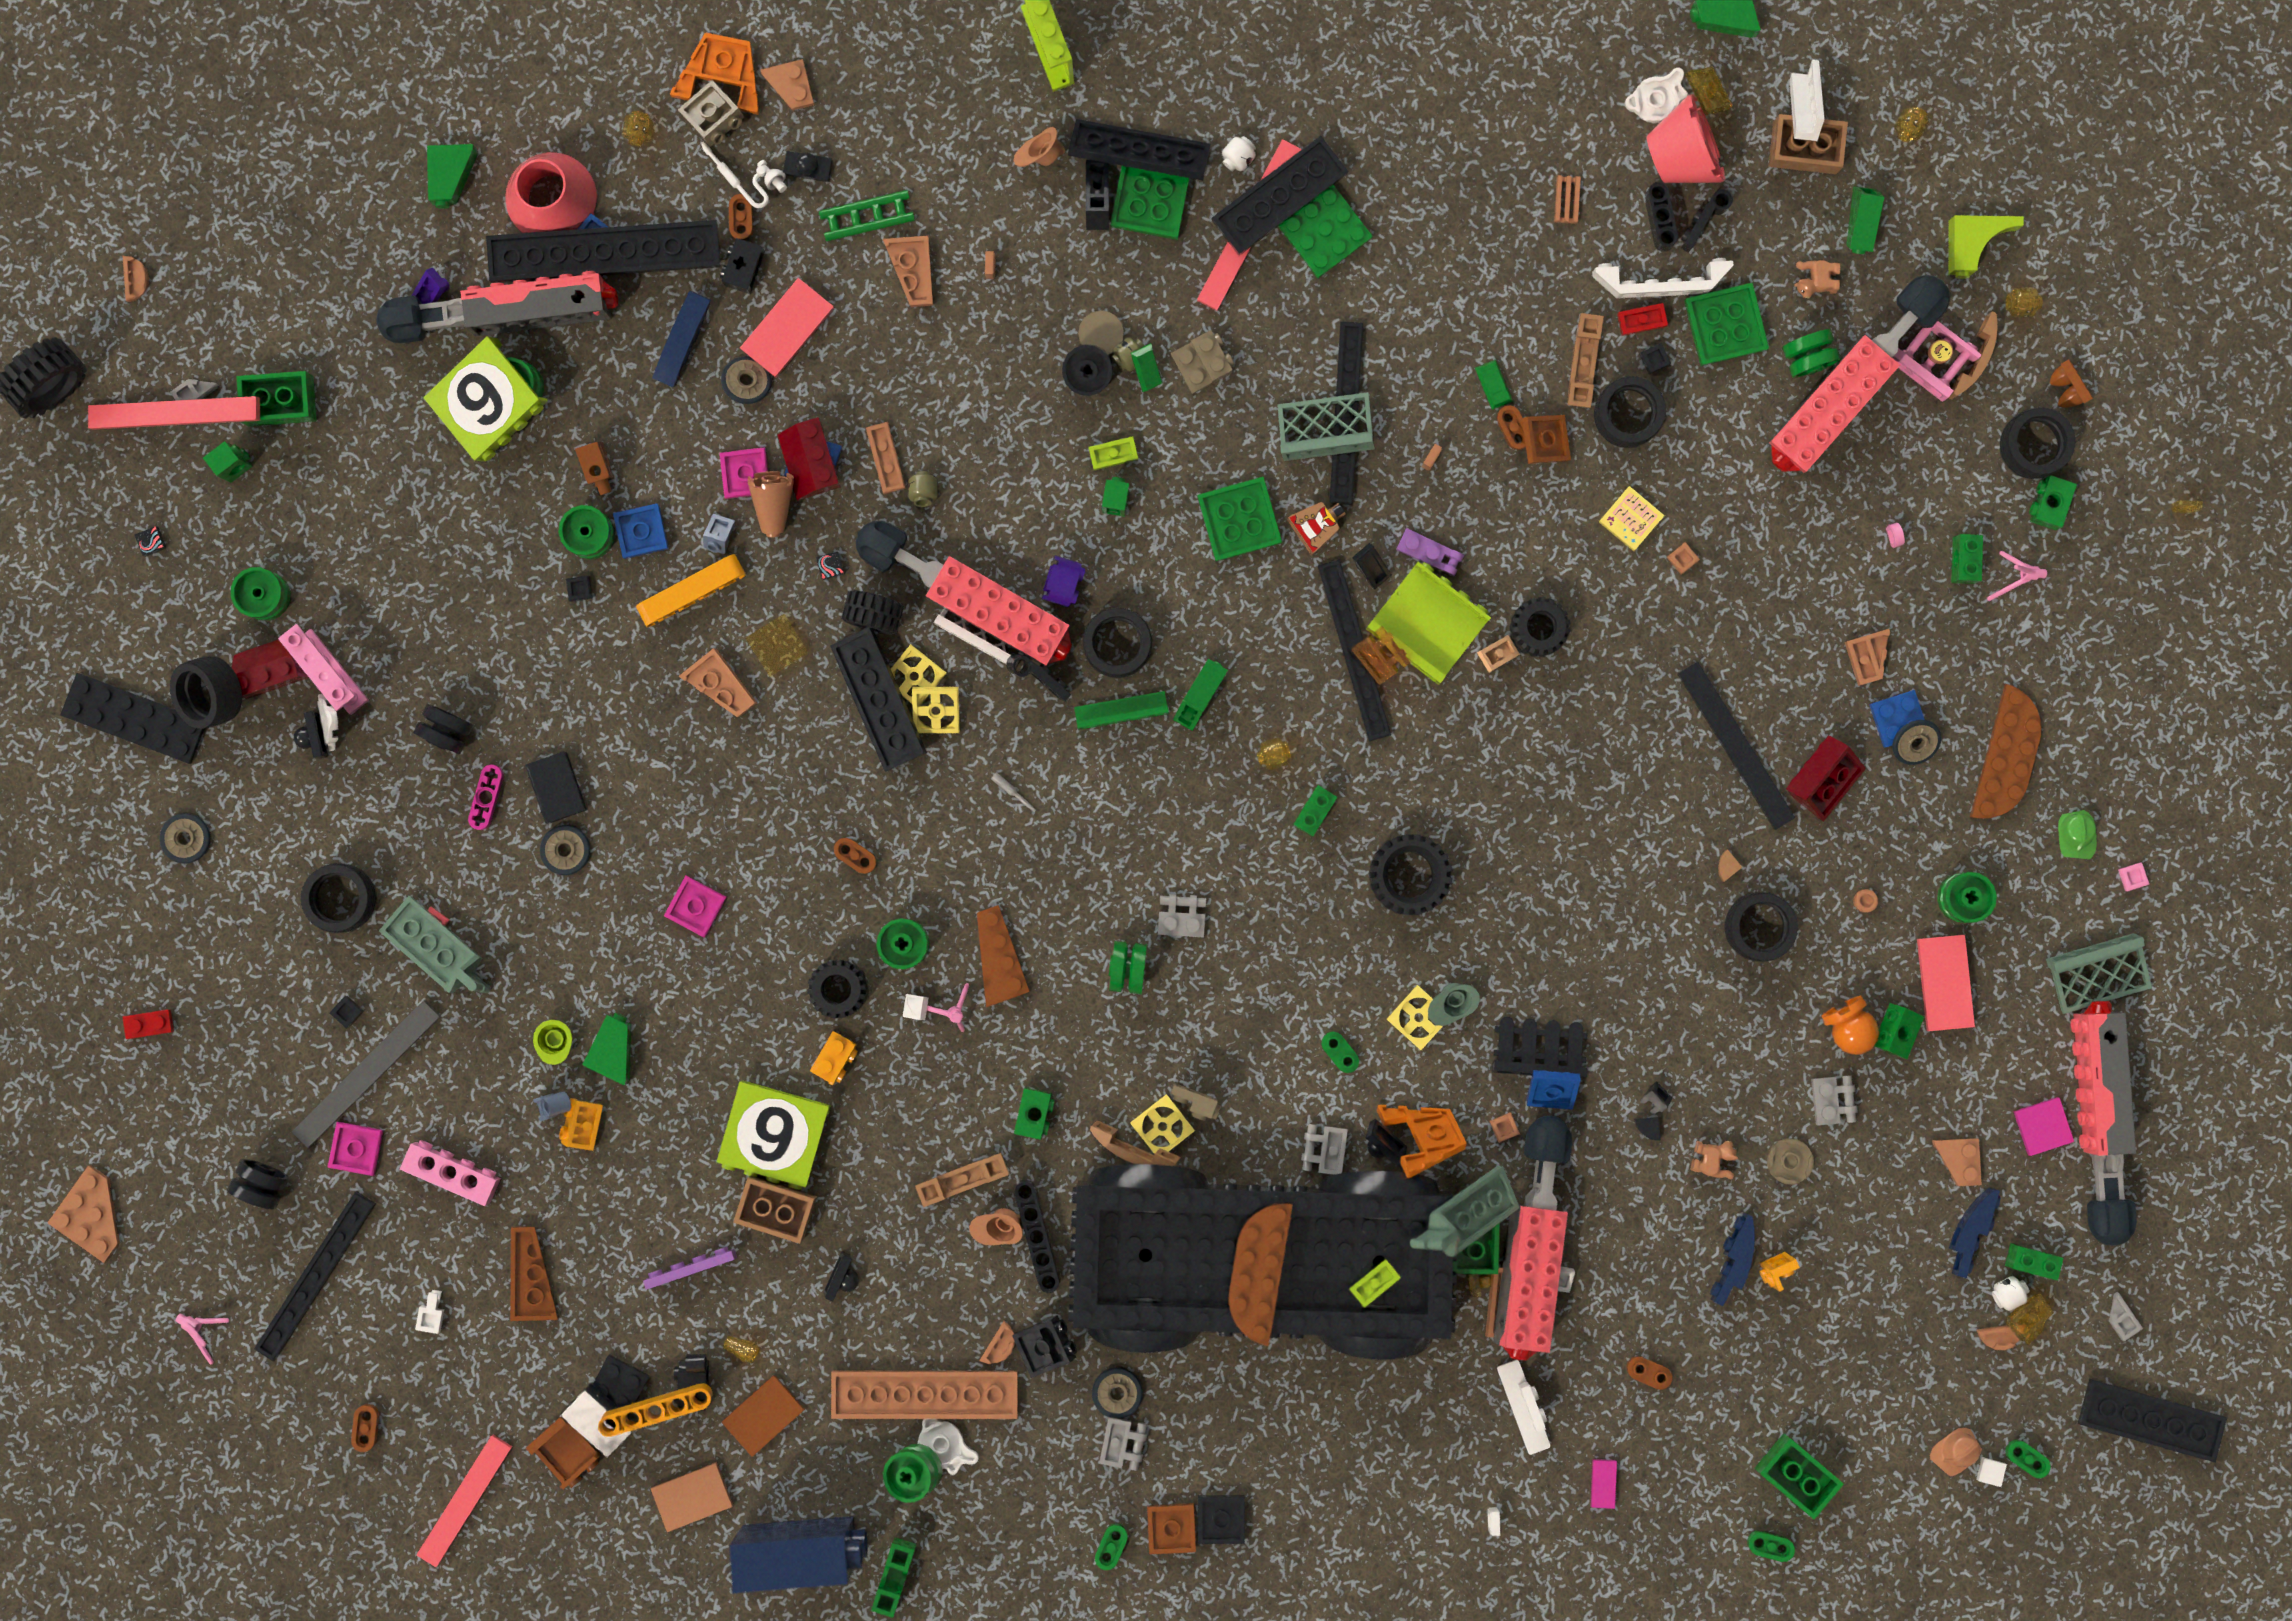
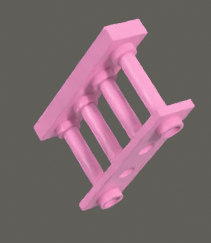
[1893,321,1982,402]
[278,624,369,715]

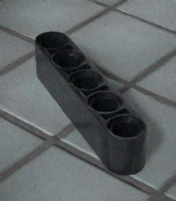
[1015,1180,1060,1293]

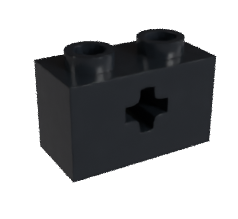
[720,238,765,294]

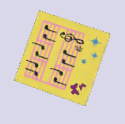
[1599,486,1664,551]

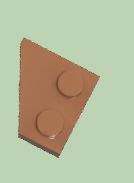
[760,59,814,111]
[1845,629,1890,686]
[1932,1138,1982,1186]

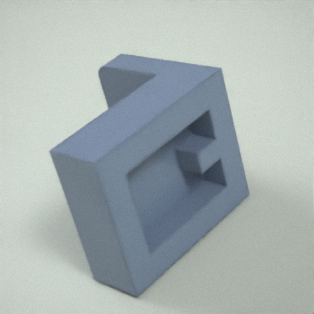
[703,514,735,554]

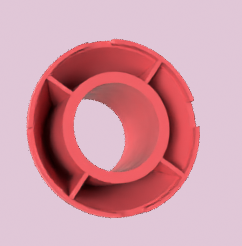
[1647,94,1725,183]
[506,153,597,233]

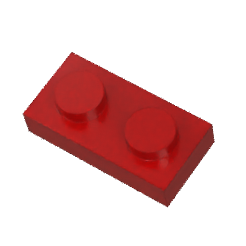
[1617,303,1668,336]
[123,1009,174,1039]

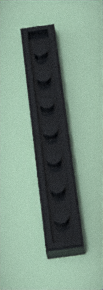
[1329,321,1363,505]
[1317,559,1391,742]
[1677,661,1795,830]
[254,1191,376,1361]

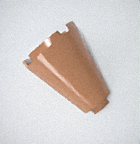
[748,471,794,537]

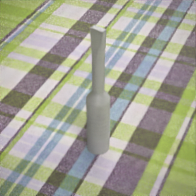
[991,772,1036,812]

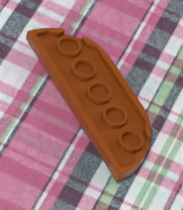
[1970,684,2041,819]
[1229,1203,1292,1346]

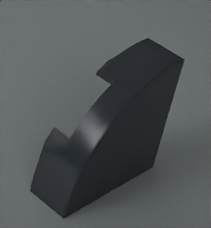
[1634,1117,1661,1141]

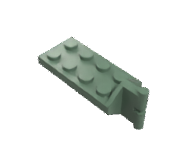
[379,896,491,994]
[1410,1166,1520,1256]

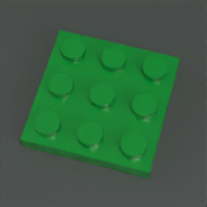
[1110,166,1189,240]
[1278,185,1373,279]
[1684,283,1769,366]
[1197,477,1282,562]

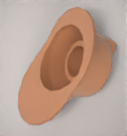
[1014,127,1065,167]
[969,1208,1023,1245]
[1930,1428,1982,1476]

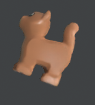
[1794,260,1840,298]
[1690,1141,1738,1179]

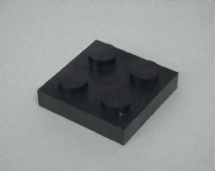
[593,1354,650,1415]
[1198,1495,1245,1544]

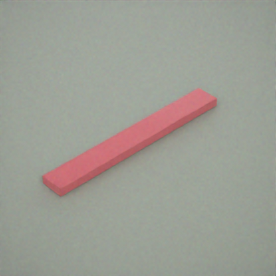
[1197,139,1302,311]
[88,396,260,429]

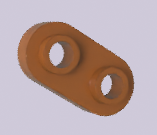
[729,194,753,241]
[1497,405,1526,450]
[834,838,877,874]
[1626,1356,1672,1390]
[351,1404,379,1452]

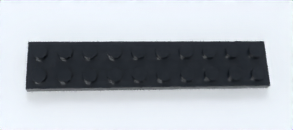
[486,220,721,283]

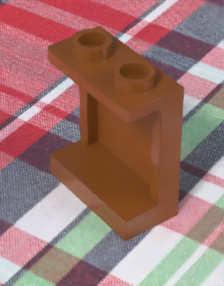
[526,1417,601,1489]

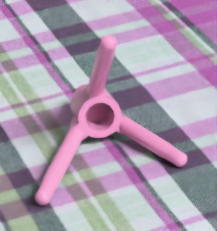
[1987,551,2047,601]
[927,983,969,1032]
[176,1313,229,1364]

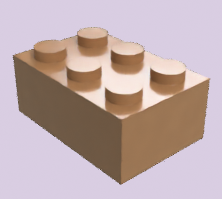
[1768,114,1848,174]
[733,1176,817,1244]

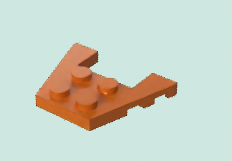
[670,33,759,115]
[1377,1105,1466,1178]

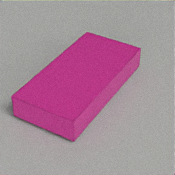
[1591,1459,1617,1509]

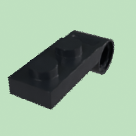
[1681,189,1733,253]
[1006,654,1071,702]

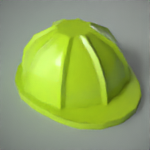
[533,1020,573,1065]

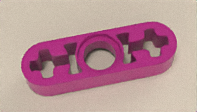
[468,765,504,830]

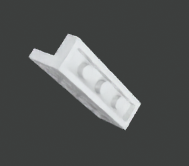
[1790,60,1824,141]
[934,609,1023,668]

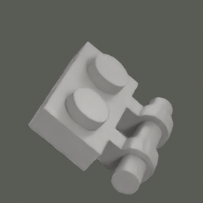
[1158,894,1206,937]
[1811,1075,1858,1125]
[1301,1124,1348,1175]
[1099,1417,1148,1471]

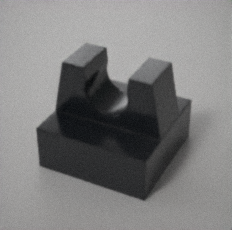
[1640,1081,1673,1114]

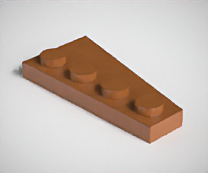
[977,905,1030,1007]
[510,1226,558,1321]

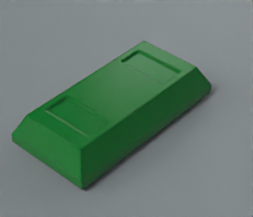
[1130,343,1163,392]
[1475,359,1513,410]

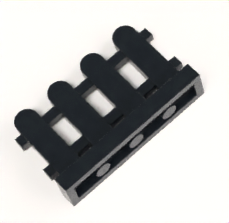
[1491,1017,1588,1080]

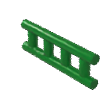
[819,190,915,242]

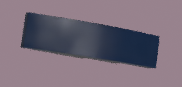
[652,291,711,387]

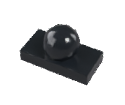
[783,151,832,182]
[1352,543,1392,590]
[293,711,328,759]
[1366,1119,1407,1166]
[823,1251,859,1302]

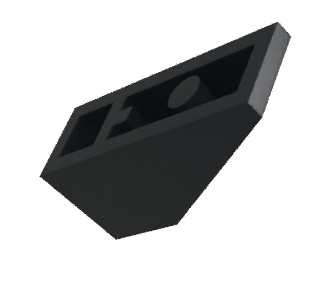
[1086,160,1109,230]

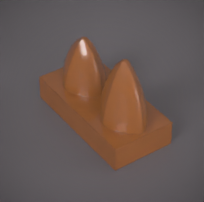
[2050,359,2093,407]

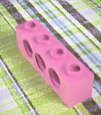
[400,1140,501,1206]

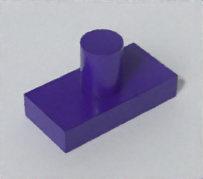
[411,267,450,304]

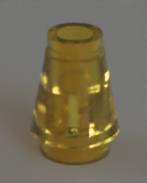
[723,1336,760,1364]

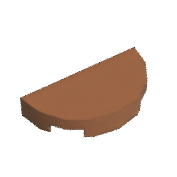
[123,256,149,302]
[980,1321,1015,1364]
[1977,1323,2024,1350]

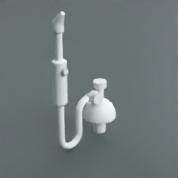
[701,141,787,208]

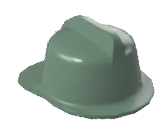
[1428,983,1480,1026]

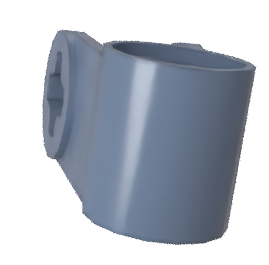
[533,1091,571,1121]

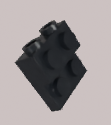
[1012,1315,1077,1378]

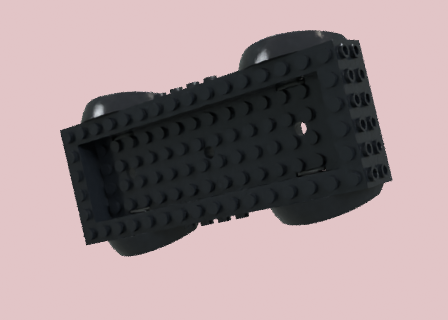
[1068,1164,1457,1360]

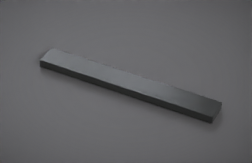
[292,1000,441,1148]

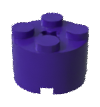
[1041,555,1085,607]

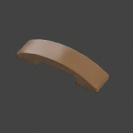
[1949,311,1997,400]
[1567,313,1604,408]
[1090,1121,1181,1166]
[915,1153,1009,1207]

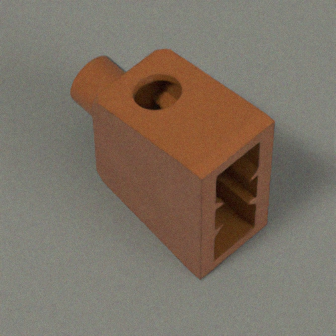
[575,442,614,496]

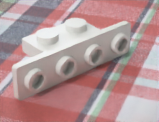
[1497,1359,1550,1455]

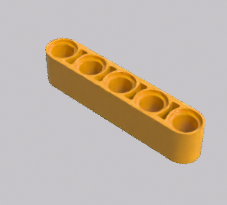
[636,554,746,627]
[598,1383,713,1437]

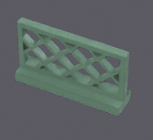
[1278,392,1375,461]
[2046,933,2152,1014]

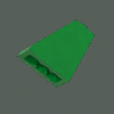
[1690,0,1760,38]
[427,144,478,209]
[1846,186,1884,254]
[1173,659,1228,731]
[582,1012,632,1085]

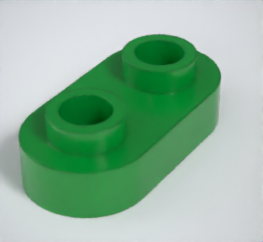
[1321,1031,1359,1073]
[2005,1440,2051,1478]
[1095,1523,1128,1570]
[1747,1530,1795,1562]

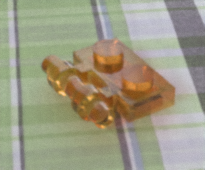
[1351,626,1411,685]

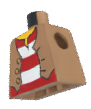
[1287,502,1345,556]

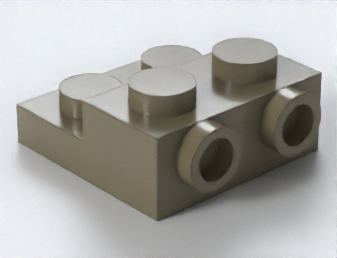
[678,80,744,147]
[1170,330,1234,394]
[1170,1083,1220,1121]

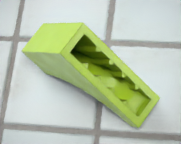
[1948,215,2024,279]

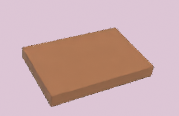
[651,1462,733,1532]

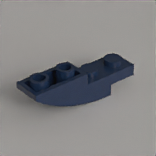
[1949,1188,2001,1278]
[1710,1213,1755,1306]

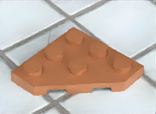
[48,1165,120,1263]

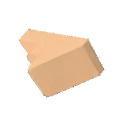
[1477,635,1520,673]

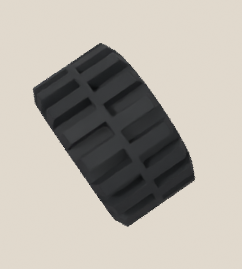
[841,590,904,635]
[1509,597,1571,657]
[807,960,868,1018]

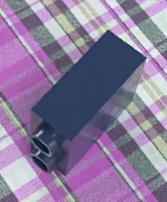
[729,1516,868,1593]

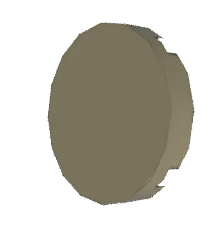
[1078,311,1124,355]
[1767,1138,1814,1185]

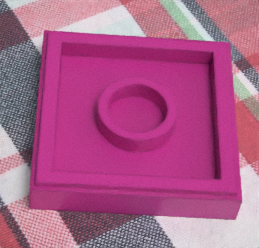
[719,447,768,499]
[664,875,727,938]
[2013,1097,2074,1156]
[328,1121,384,1176]

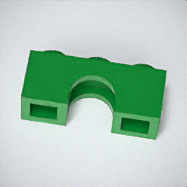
[871,1537,917,1618]

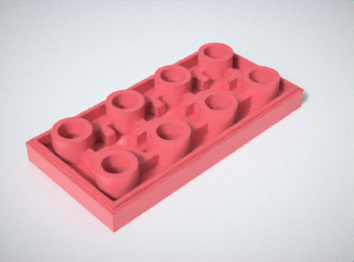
[740,278,834,378]
[1917,935,1975,1031]

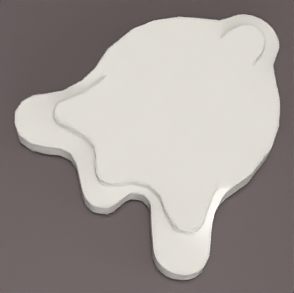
[1625,68,1688,123]
[317,694,338,752]
[917,1419,979,1475]

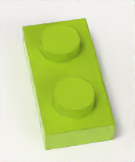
[1088,436,1138,471]
[1349,1259,1401,1308]

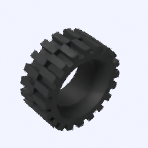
[0,337,87,419]
[1369,834,1452,915]

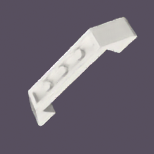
[1592,258,1733,298]

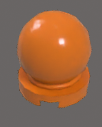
[1821,995,1879,1055]

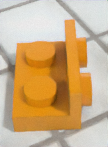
[810,1031,858,1085]
[559,1098,603,1151]
[1759,1252,1800,1292]

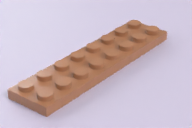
[831,1370,1018,1419]

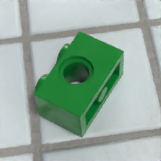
[203,441,253,483]
[2029,475,2077,530]
[1102,477,1130,517]
[1951,534,1983,584]
[1293,785,1337,837]
[1874,1003,1924,1059]
[1014,1087,1055,1140]
[2005,1243,2064,1281]

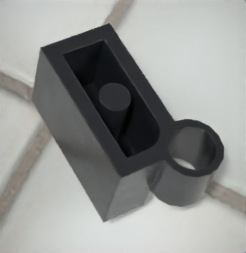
[674,1354,709,1410]

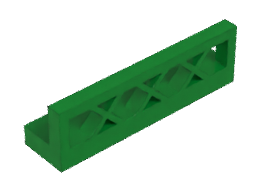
[1074,691,1169,730]

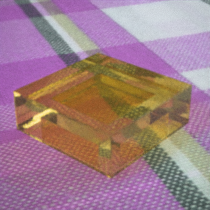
[2172,500,2203,513]

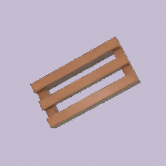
[1554,175,1581,224]

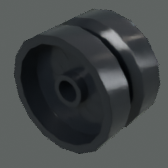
[1062,344,1113,396]
[413,703,474,754]
[227,1159,289,1210]

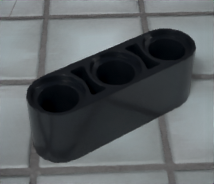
[1645,182,1678,252]

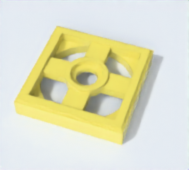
[891,644,947,706]
[912,687,960,733]
[1387,985,1443,1050]
[1130,1094,1195,1154]

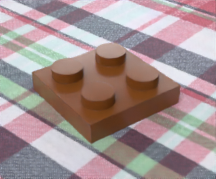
[1522,415,1571,464]
[1147,1503,1196,1554]

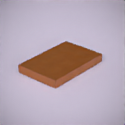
[721,1374,805,1457]

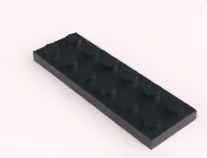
[1068,119,1210,181]
[1211,136,1349,256]
[830,627,927,772]
[60,673,205,764]
[2078,1378,2227,1463]

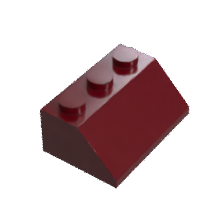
[777,417,841,501]
[231,639,309,699]
[1786,735,1866,822]

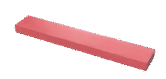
[417,1435,512,1567]

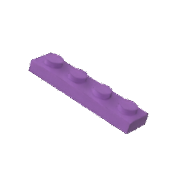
[643,1247,737,1290]

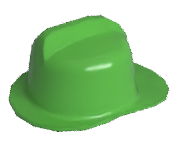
[2058,810,2097,859]

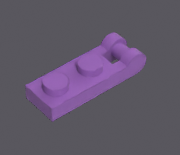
[1396,528,1464,577]

